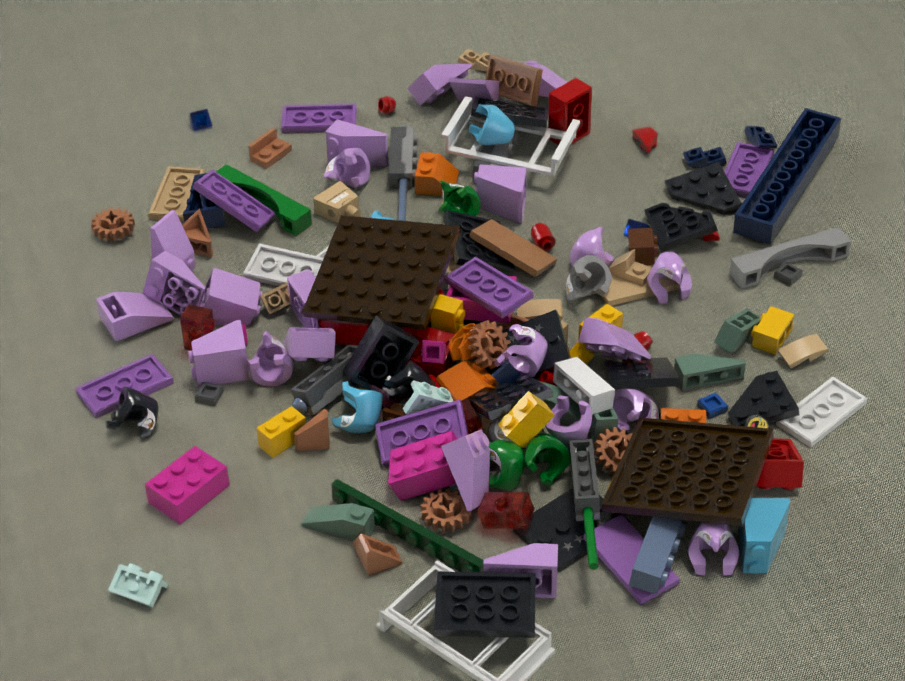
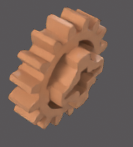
[91,207,135,242]
[467,320,511,369]
[593,427,632,475]
[421,488,471,533]

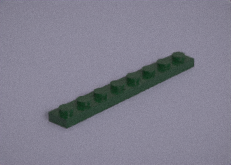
[331,479,484,572]

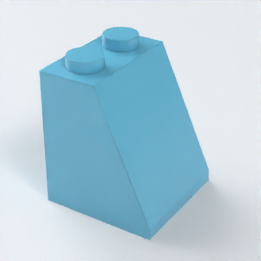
[738,498,790,574]

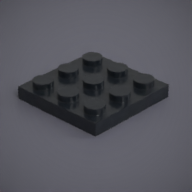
[470,375,553,421]

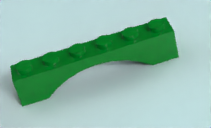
[216,164,312,236]

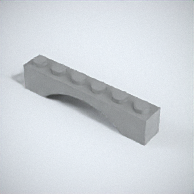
[730,227,851,289]

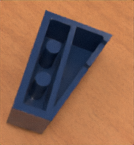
[183,173,225,229]

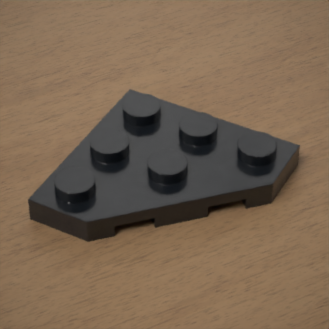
[665,162,742,215]
[644,203,718,252]
[728,371,800,427]

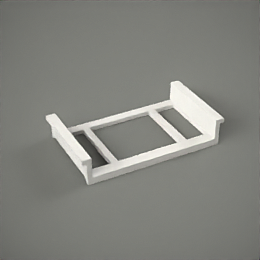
[441,96,580,176]
[377,560,555,681]

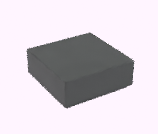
[774,262,803,286]
[195,382,224,406]

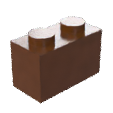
[628,228,659,265]

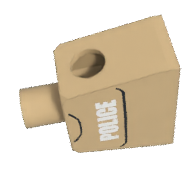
[313,181,361,224]

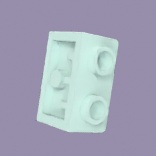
[403,380,453,415]
[108,563,169,608]

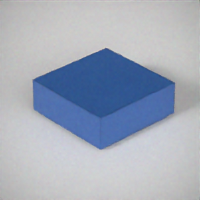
[697,392,728,419]

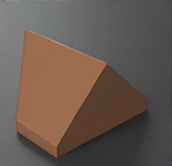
[182,208,213,258]
[294,409,330,451]
[352,533,402,576]

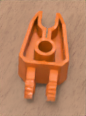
[449,323,486,361]

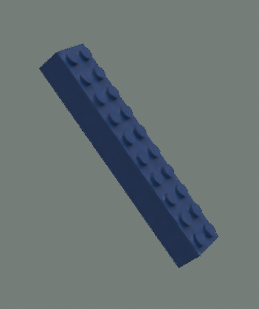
[733,108,841,244]

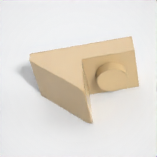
[609,249,651,286]

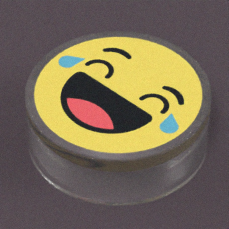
[745,415,769,428]

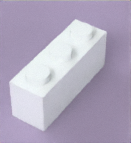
[553,357,615,414]

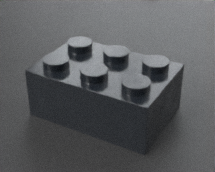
[343,315,419,397]

